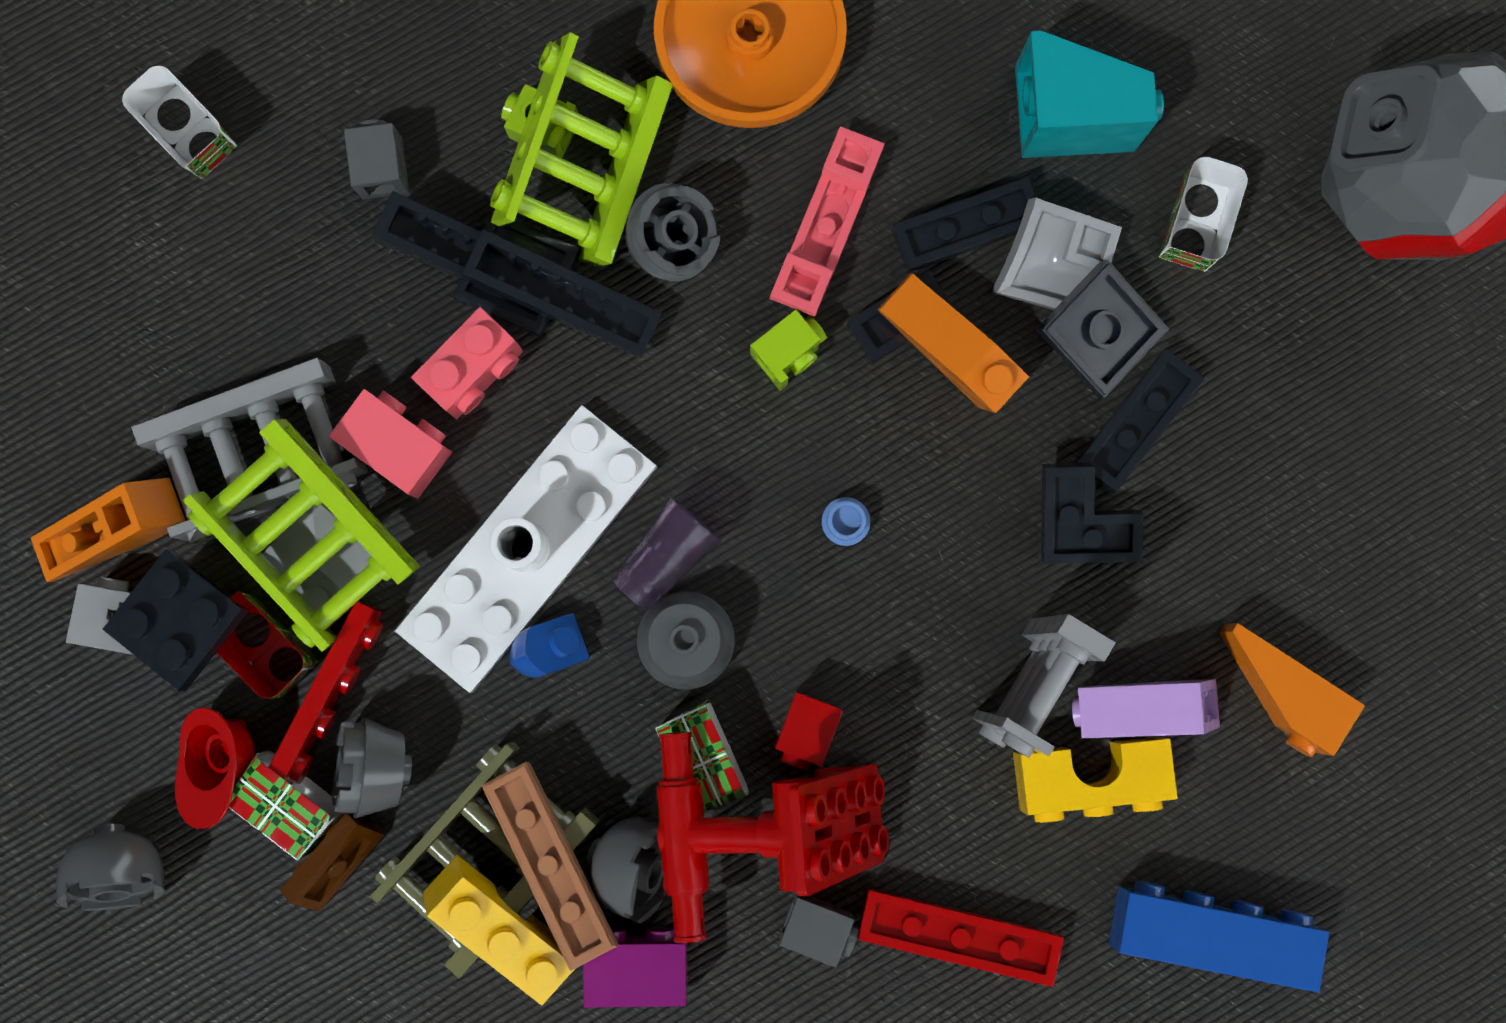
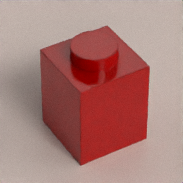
[774,691,843,771]

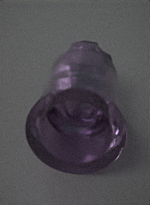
[612,496,722,610]

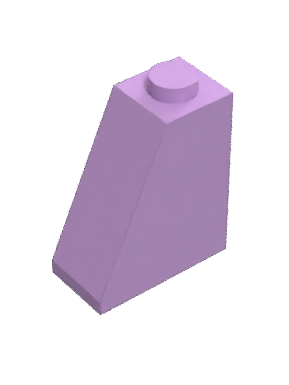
[1072,679,1220,738]

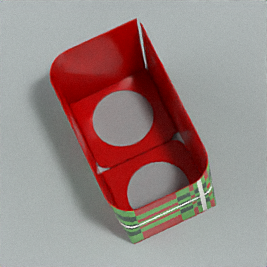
[216,591,319,698]

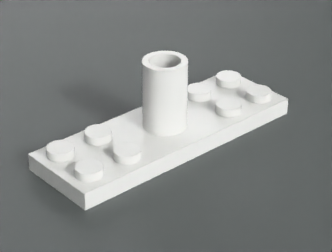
[395,405,658,693]

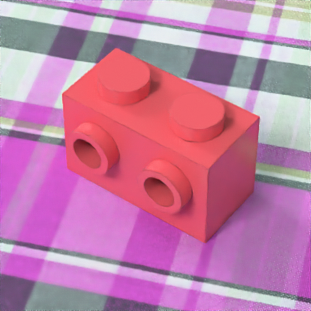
[411,307,523,420]
[328,389,452,499]

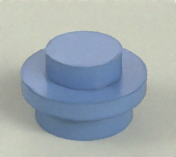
[822,497,870,546]

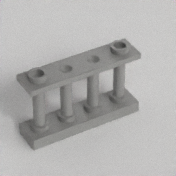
[131,358,369,545]
[972,614,1116,758]

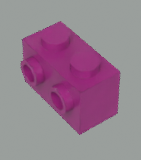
[583,927,688,1008]

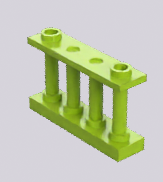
[490,32,673,267]
[182,419,420,652]

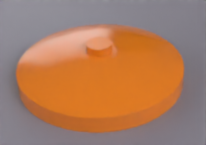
[654,0,847,128]

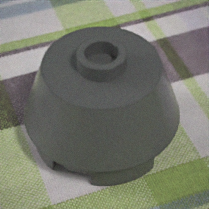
[625,183,720,281]
[637,591,735,690]
[332,717,412,819]

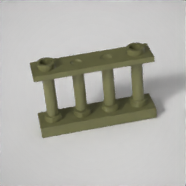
[370,742,600,978]

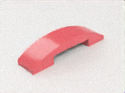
[770,126,885,317]

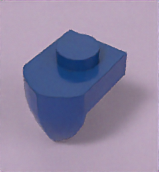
[509,613,590,678]

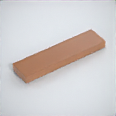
[481,762,619,971]

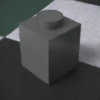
[344,119,409,199]
[779,892,859,968]

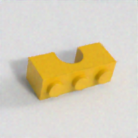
[1013,736,1178,823]
[423,855,575,1005]

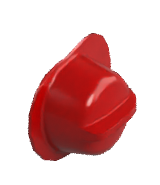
[175,707,255,829]

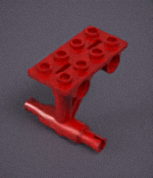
[656,732,889,943]

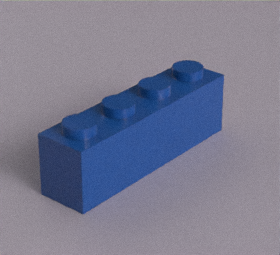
[1109,880,1329,993]

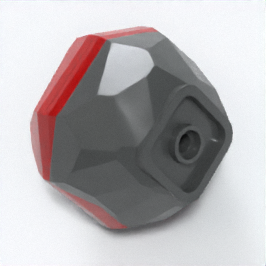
[1321,52,1506,260]

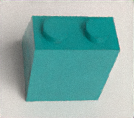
[1015,30,1164,158]

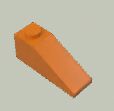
[877,273,1029,413]
[30,478,186,583]
[1219,623,1365,758]

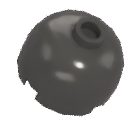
[587,817,663,923]
[56,824,165,911]

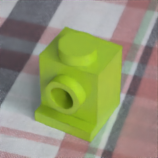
[501,84,578,158]
[750,310,827,391]

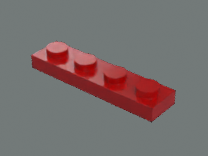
[268,601,383,785]
[857,888,1064,987]

